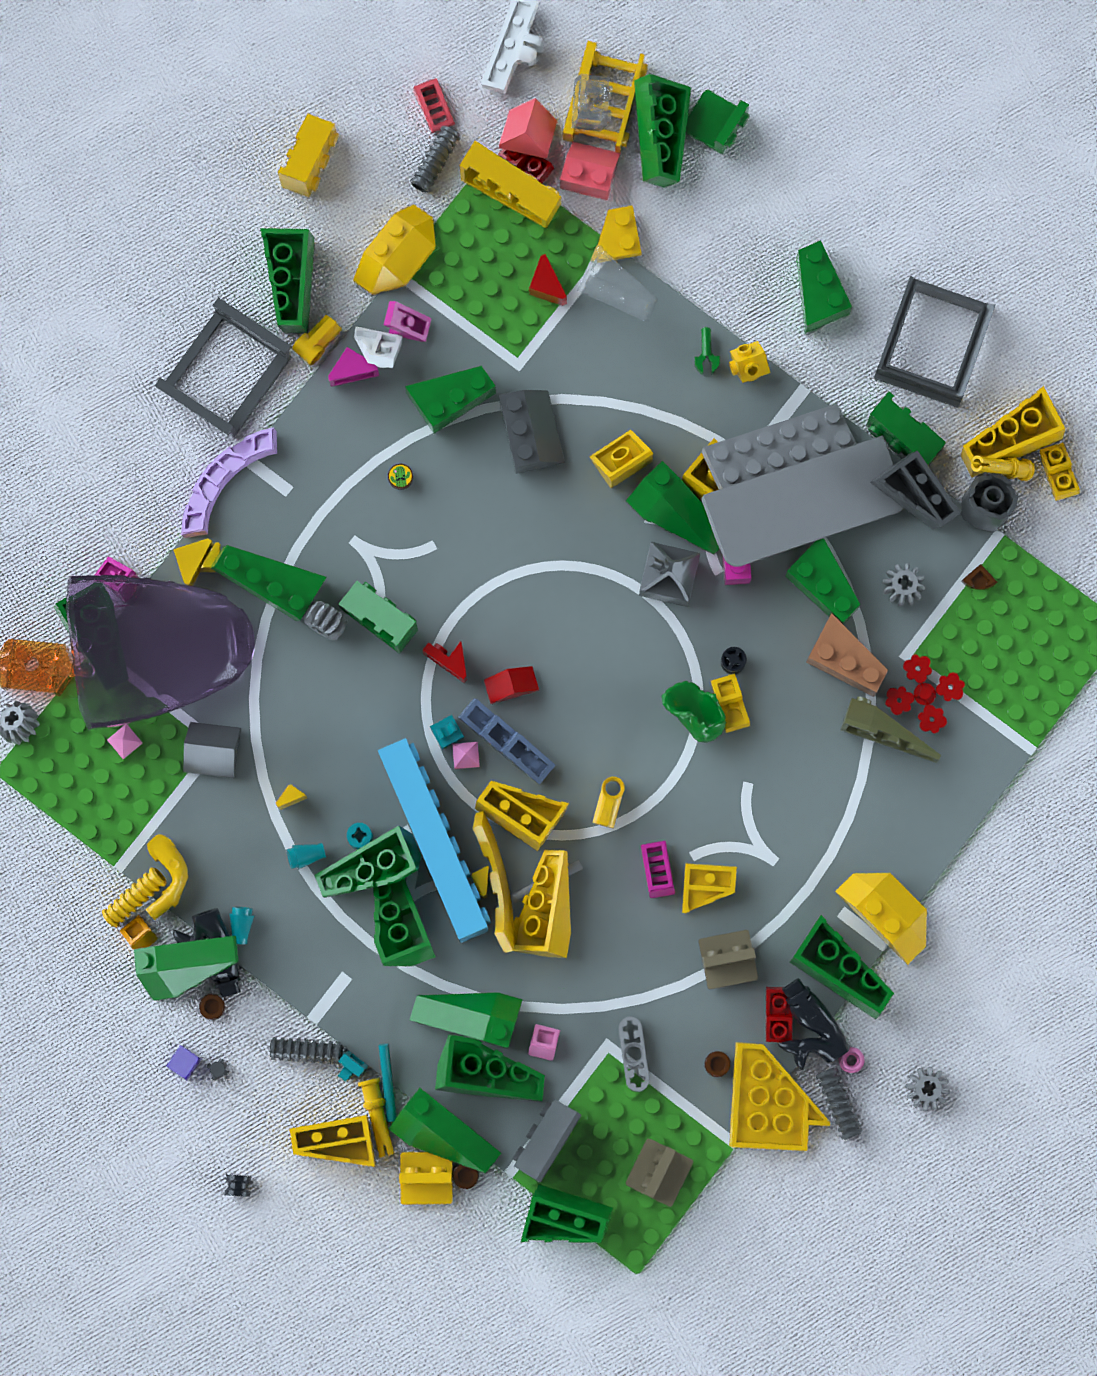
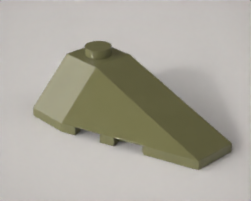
[840,696,941,763]

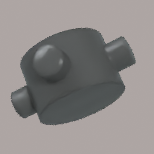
[207,1058,229,1081]

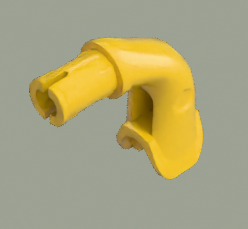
[145,834,188,920]

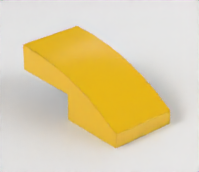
[711,674,750,733]

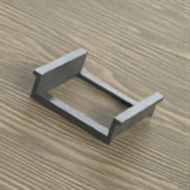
[874,276,996,408]
[154,297,292,438]

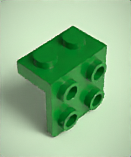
[686,90,750,154]

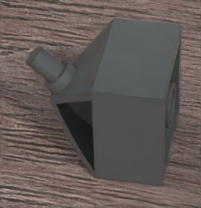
[639,542,700,607]

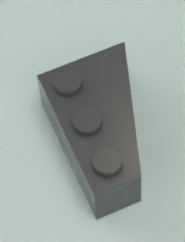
[870,451,961,529]

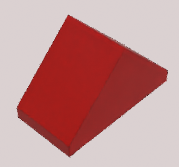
[529,254,567,306]
[484,666,539,704]

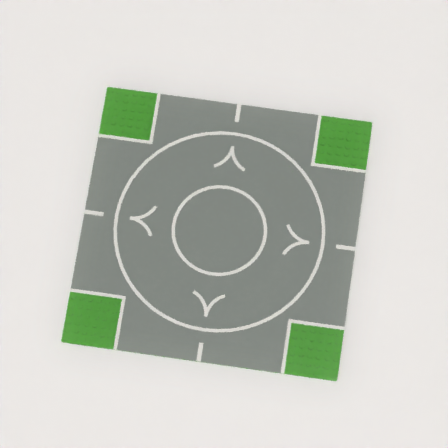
[0,184,1097,1274]

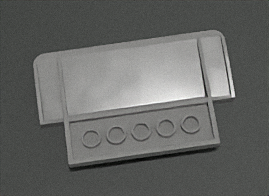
[701,404,903,567]

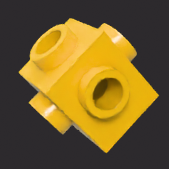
[729,341,771,383]

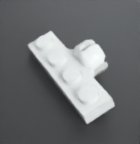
[481,0,543,94]

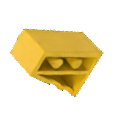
[289,1115,376,1167]

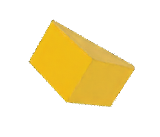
[173,538,214,589]

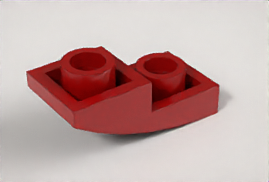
[498,149,555,184]
[766,987,792,1042]

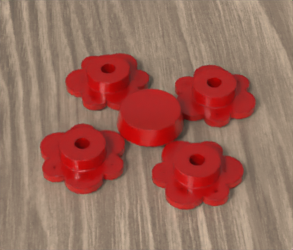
[885,654,965,734]

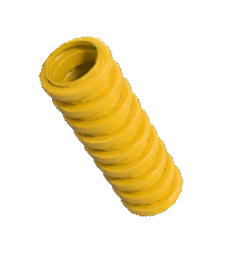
[102,867,167,928]

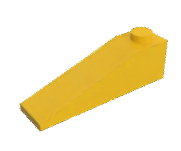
[513,850,571,958]

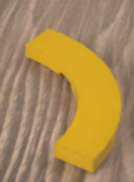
[473,811,514,953]

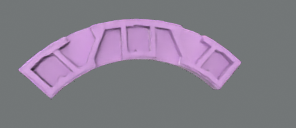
[181,427,277,538]

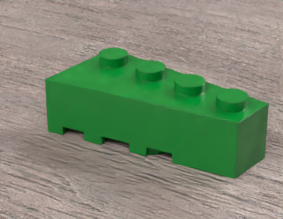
[211,545,327,621]
[790,915,894,1019]

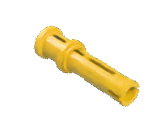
[971,455,1035,481]
[358,1077,395,1158]

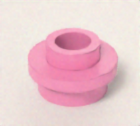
[838,1047,864,1073]

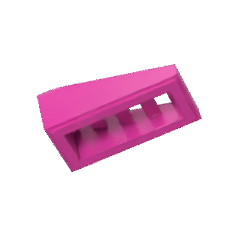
[641,840,675,898]

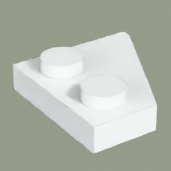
[354,327,403,368]

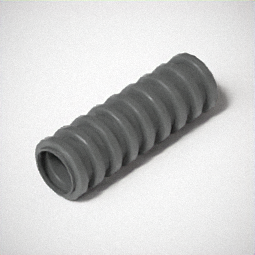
[410,126,461,193]
[270,1037,342,1065]
[816,1067,863,1140]

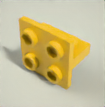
[399,1152,453,1205]

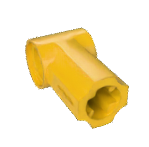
[292,315,342,366]
[592,777,625,829]

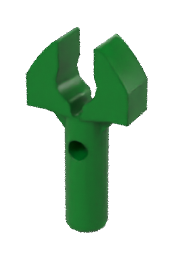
[694,327,720,375]

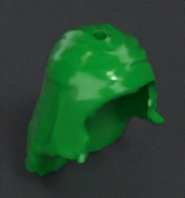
[661,681,727,743]

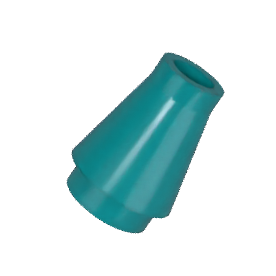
[286,843,326,870]
[229,907,255,944]

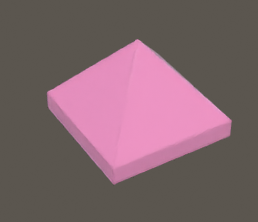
[107,724,143,759]
[452,742,480,769]

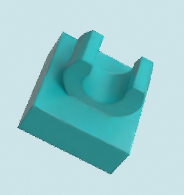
[430,715,464,750]
[338,1050,369,1082]

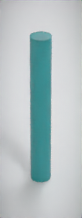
[378,1043,397,1122]

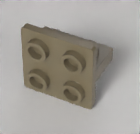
[698,930,758,989]
[625,1138,693,1207]

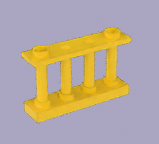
[563,41,648,153]

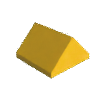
[589,430,653,489]

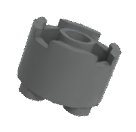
[961,473,1018,532]

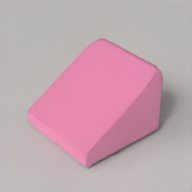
[528,1024,560,1061]

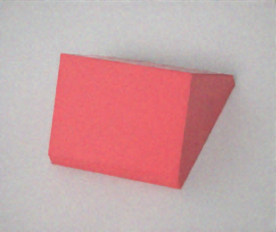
[499,98,557,159]

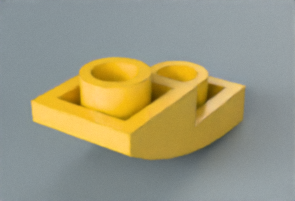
[1039,443,1080,501]

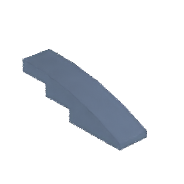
[458,698,555,785]

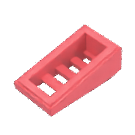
[412,78,455,133]

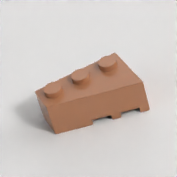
[806,613,888,697]

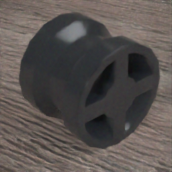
[721,647,747,675]
[224,1174,252,1197]

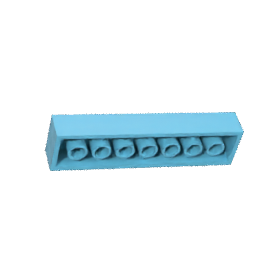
[377,738,491,943]

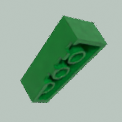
[634,74,691,188]
[260,228,315,334]

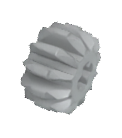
[882,563,926,607]
[303,601,347,640]
[0,700,40,745]
[905,1067,950,1111]

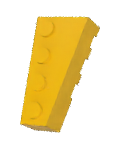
[961,386,1065,478]

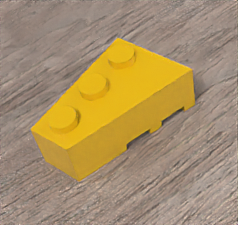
[278,113,339,198]
[475,781,569,851]

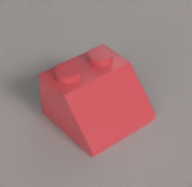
[560,141,620,201]

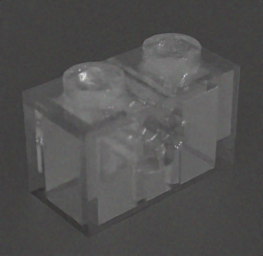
[572,73,613,132]

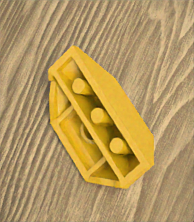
[353,204,436,295]
[835,873,927,965]

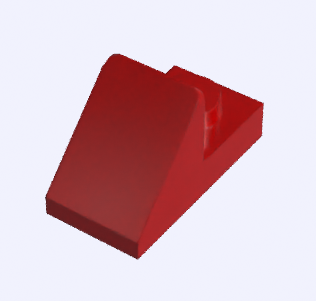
[422,641,467,683]

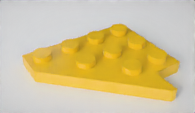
[729,1042,831,1151]

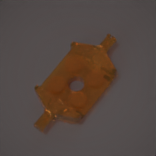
[0,639,91,696]

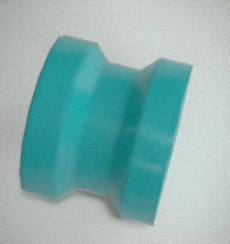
[346,822,373,850]

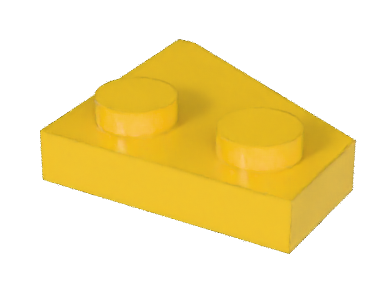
[594,205,642,264]
[682,863,737,913]

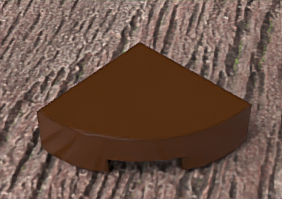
[961,564,998,590]

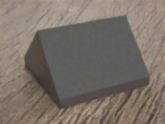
[183,722,241,778]

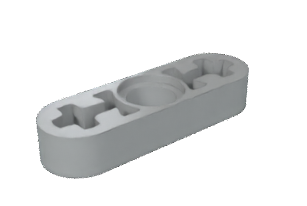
[619,1017,649,1092]

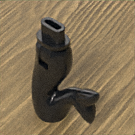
[173,908,241,998]
[778,978,850,1070]

